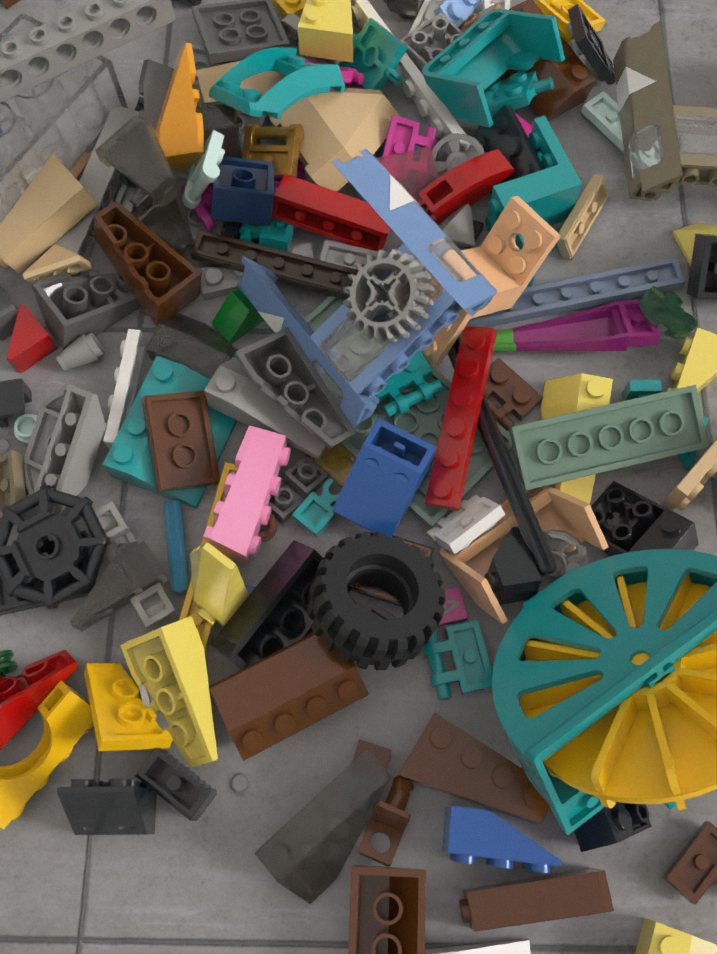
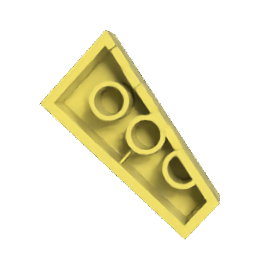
[298,0,353,62]

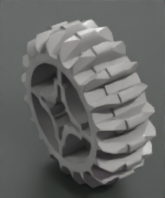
[342,249,435,343]

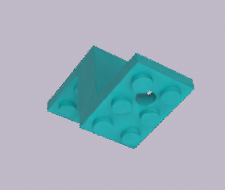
[485,115,582,287]

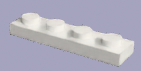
[102,329,147,450]

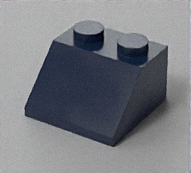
[211,156,274,226]

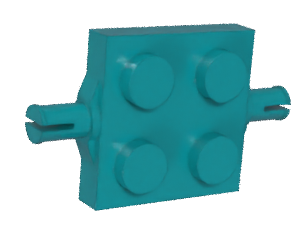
[341,17,408,90]
[484,71,554,116]

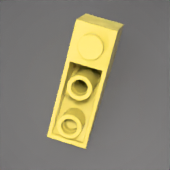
[666,328,717,392]

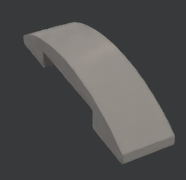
[95,501,176,628]

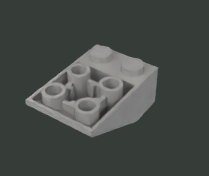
[400,12,463,114]

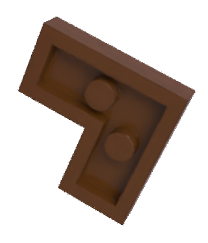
[663,821,717,905]

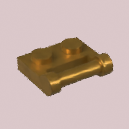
[242,124,304,178]

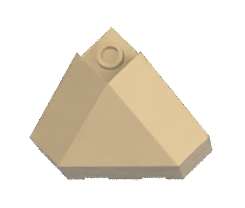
[269,88,401,192]

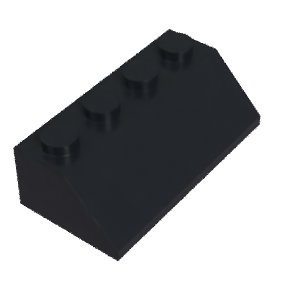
[210,540,352,669]

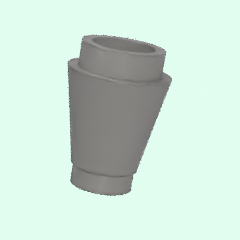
[56,332,105,371]

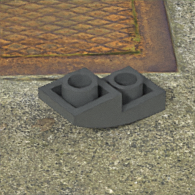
[268,455,328,524]

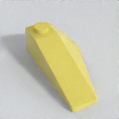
[190,542,249,627]
[120,616,218,768]

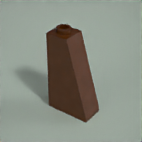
[459,867,614,932]

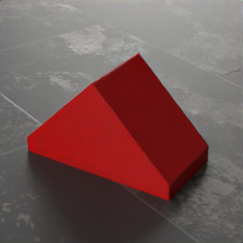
[6,305,58,373]

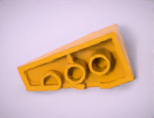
[149,43,204,170]

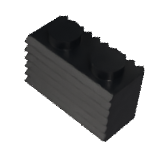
[135,748,217,821]

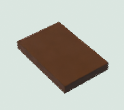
[141,390,220,493]

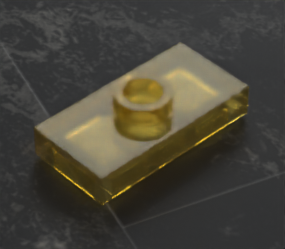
[302,443,356,489]

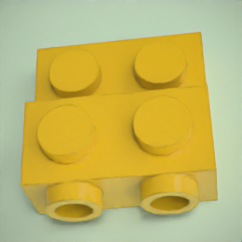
[535,0,606,48]

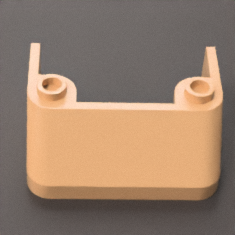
[440,485,609,624]

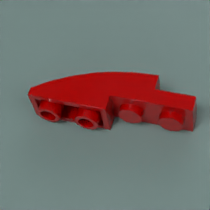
[418,149,515,225]

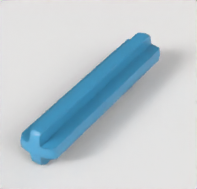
[163,500,190,594]

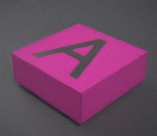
[438,587,468,627]

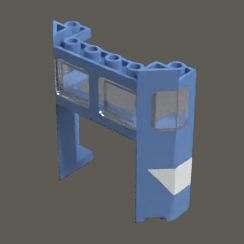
[237,149,498,428]

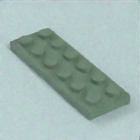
[509,385,709,490]

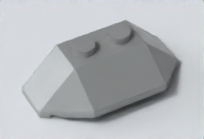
[23,383,106,514]

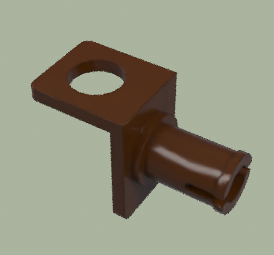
[358,777,414,866]

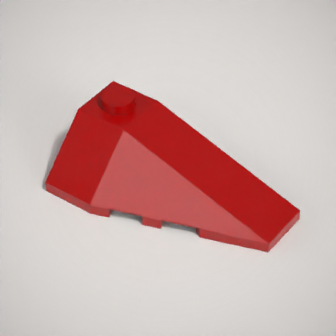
[0,650,78,750]

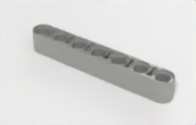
[49,105,144,277]

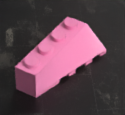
[203,425,291,564]

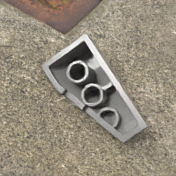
[204,357,326,459]

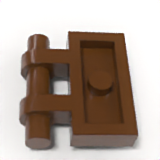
[484,357,543,432]

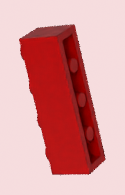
[271,174,390,251]

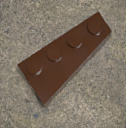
[93,201,202,328]
[397,713,550,824]

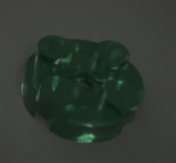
[639,286,698,341]

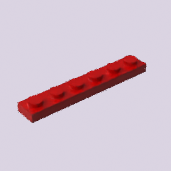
[425,326,497,511]

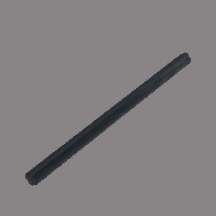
[448,336,557,576]

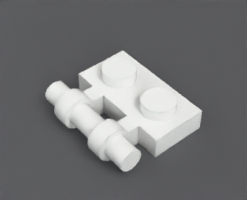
[426,495,505,554]

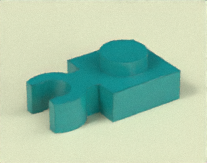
[292,478,340,538]

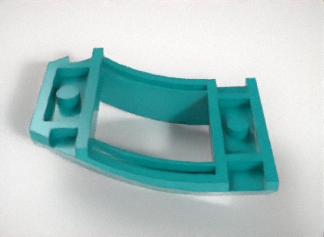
[209,47,345,119]

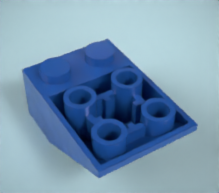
[332,418,436,538]
[442,805,562,873]

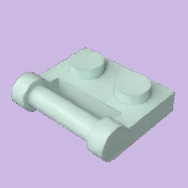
[182,130,225,209]

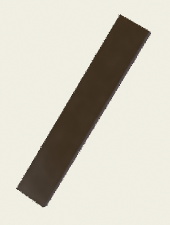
[190,229,359,299]

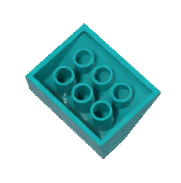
[103,356,237,509]

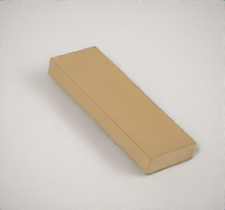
[557,174,609,260]

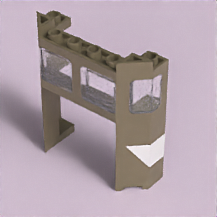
[613,21,717,201]

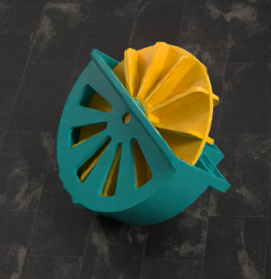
[492,549,717,835]

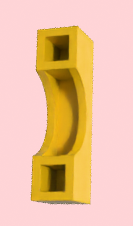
[0,680,94,830]

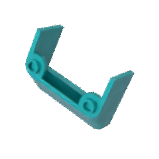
[422,9,565,128]

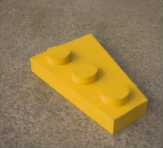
[84,663,173,751]

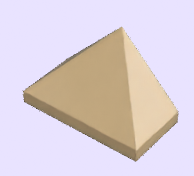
[23,244,92,283]

